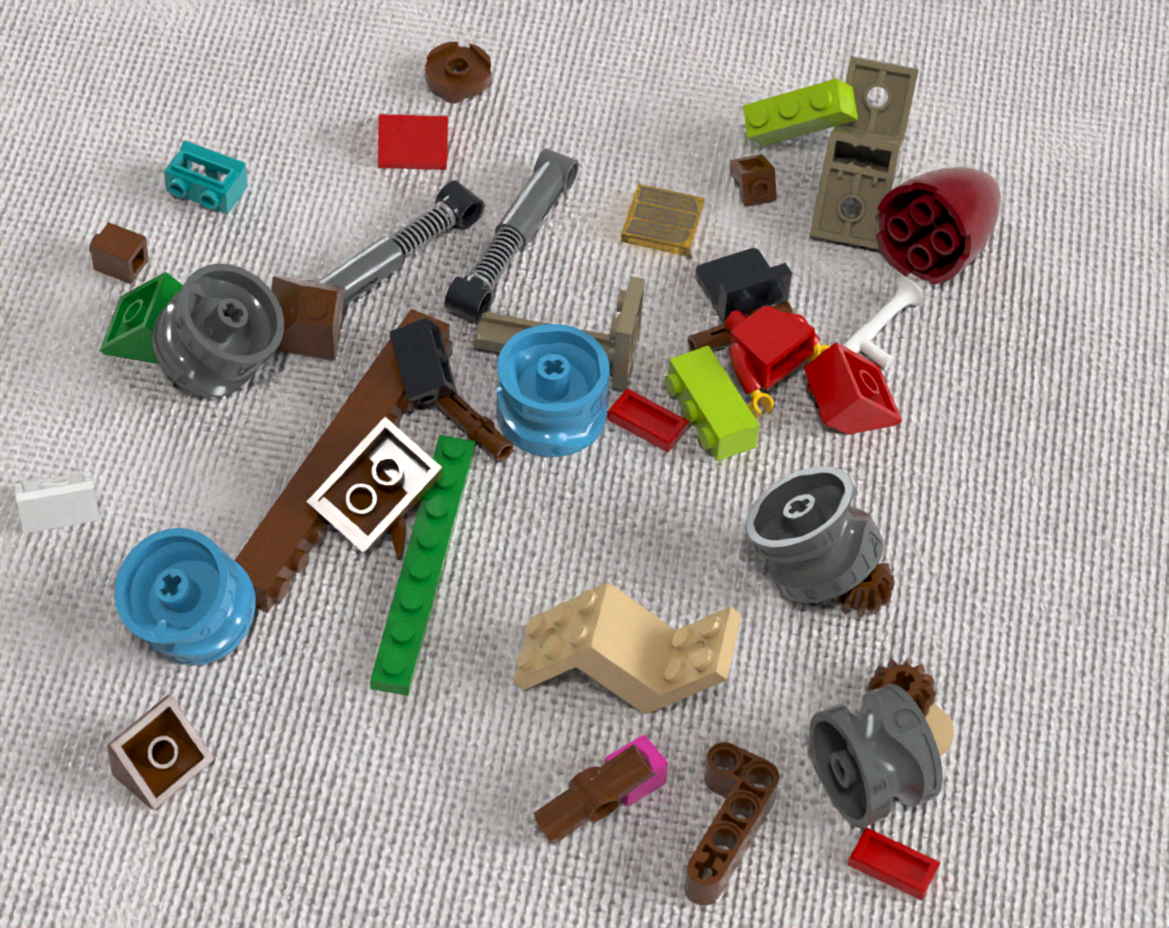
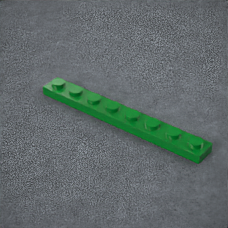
[370,435,476,696]

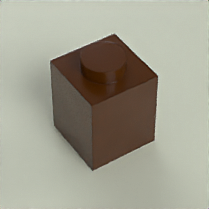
[89,222,149,284]

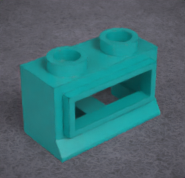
[164,140,248,215]

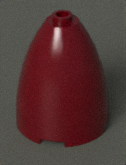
[876,167,1001,284]

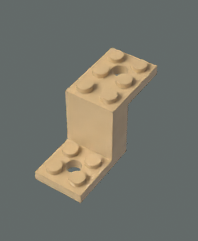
[513,582,742,715]

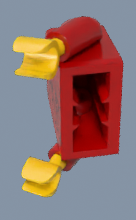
[725,306,830,419]

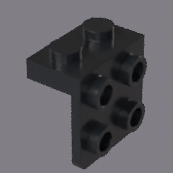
[695,248,792,321]

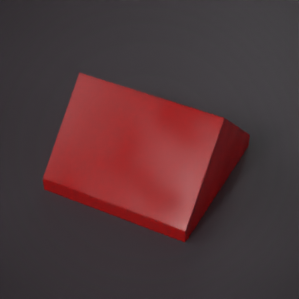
[378,113,449,170]

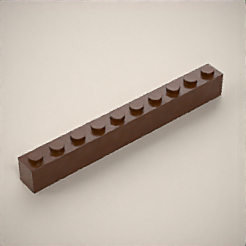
[234,309,453,613]

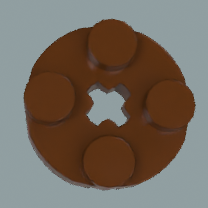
[425,42,491,103]

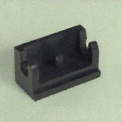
[389,317,458,404]

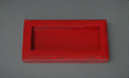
[607,388,689,453]
[848,827,941,901]

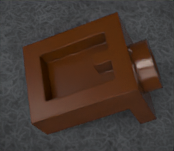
[729,154,777,206]

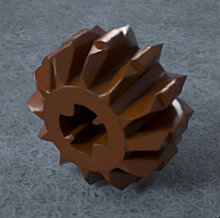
[832,562,895,617]
[868,657,936,718]

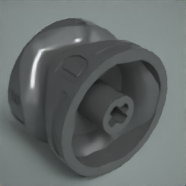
[152,264,284,397]
[746,466,884,603]
[809,684,943,828]

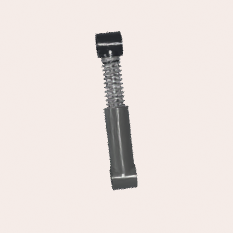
[444,148,579,323]
[307,180,484,307]

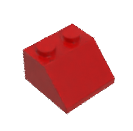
[803,342,902,435]

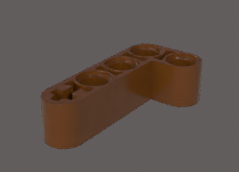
[684,742,780,906]

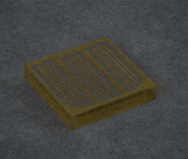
[621,184,706,256]

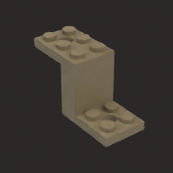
[810,55,919,249]

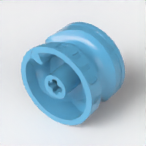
[496,324,609,457]
[114,528,256,666]

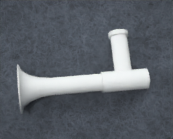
[842,276,924,370]

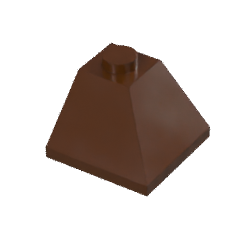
[271,275,346,360]

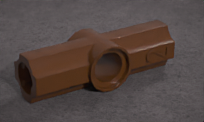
[533,744,655,844]

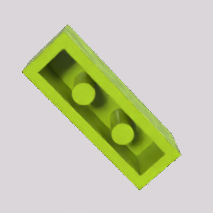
[743,78,858,146]
[665,345,759,461]

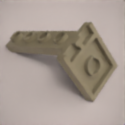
[473,276,645,390]

